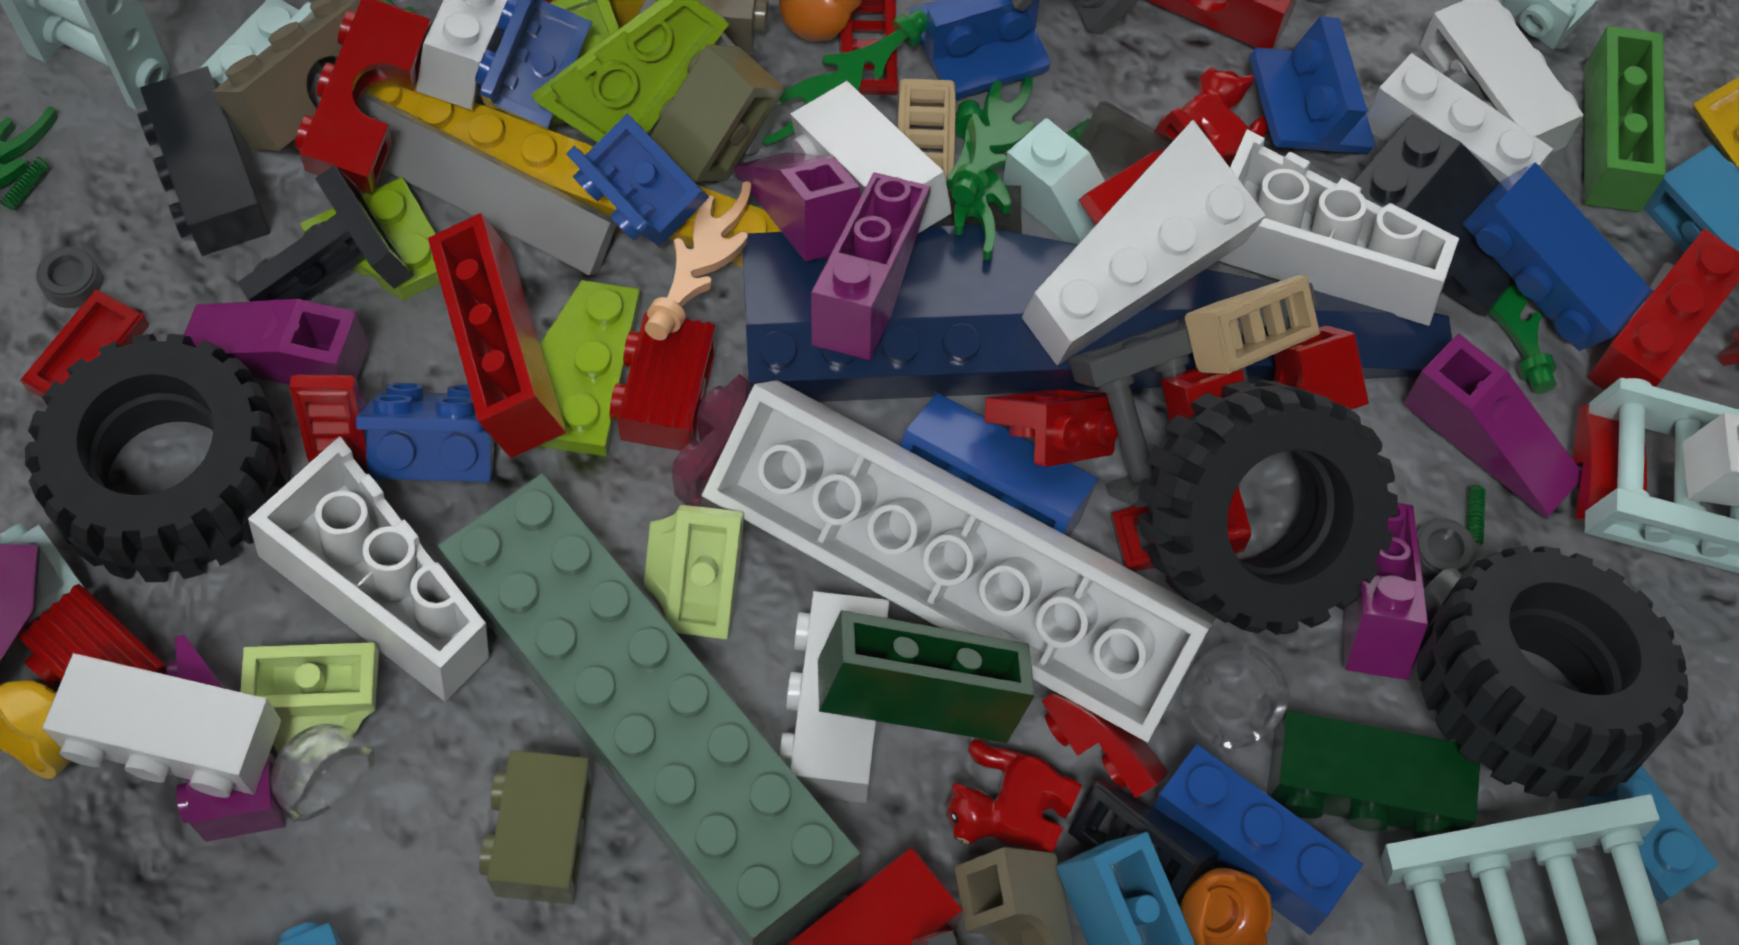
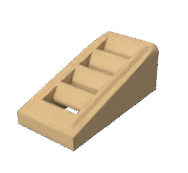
[897,79,956,200]
[1185,275,1320,374]

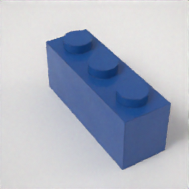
[1462,162,1653,351]
[900,393,1099,537]
[1152,744,1363,935]

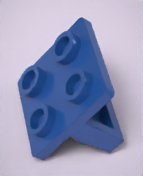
[475,0,593,130]
[909,0,1051,100]
[1249,16,1375,154]
[356,383,494,482]

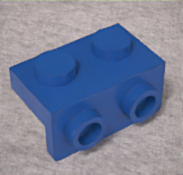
[566,113,709,247]

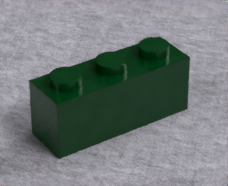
[818,610,1035,743]
[1267,710,1480,839]

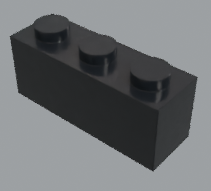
[137,66,270,256]

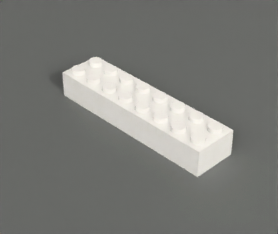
[701,380,1216,743]

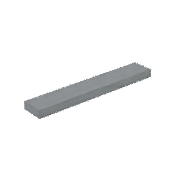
[308,72,617,276]

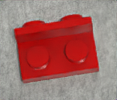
[985,388,1118,467]

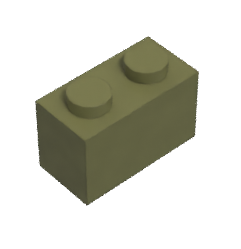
[651,45,785,182]
[479,750,594,905]

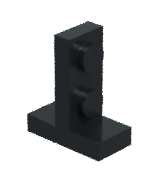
[238,165,414,301]

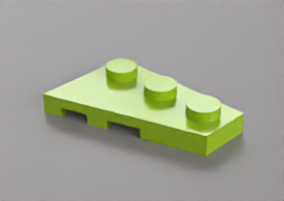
[531,0,729,143]

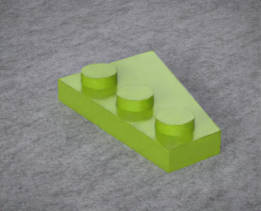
[538,280,641,457]

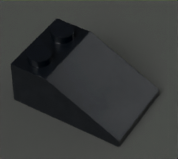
[1353,114,1514,317]

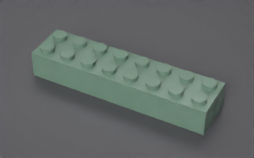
[437,474,861,945]

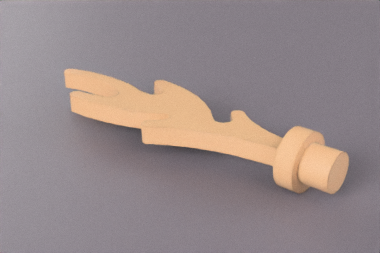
[645,181,751,340]

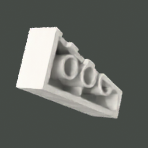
[1022,120,1266,366]
[1218,129,1459,326]
[248,436,489,702]

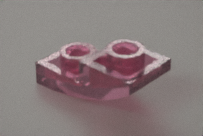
[672,373,749,506]

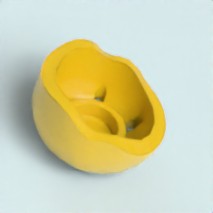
[0,680,71,779]

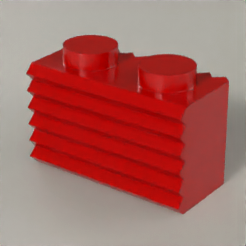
[609,312,717,453]
[18,584,167,689]

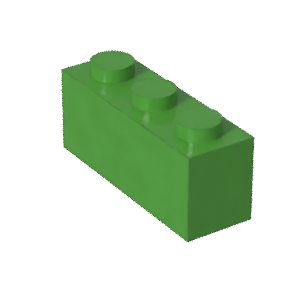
[1584,26,1666,212]

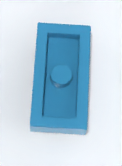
[1580,766,1719,904]

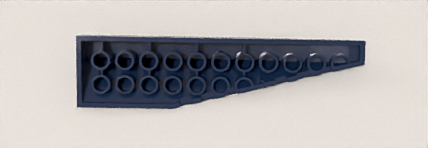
[742,225,1452,402]

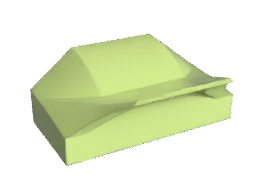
[643,505,744,640]
[240,642,379,755]

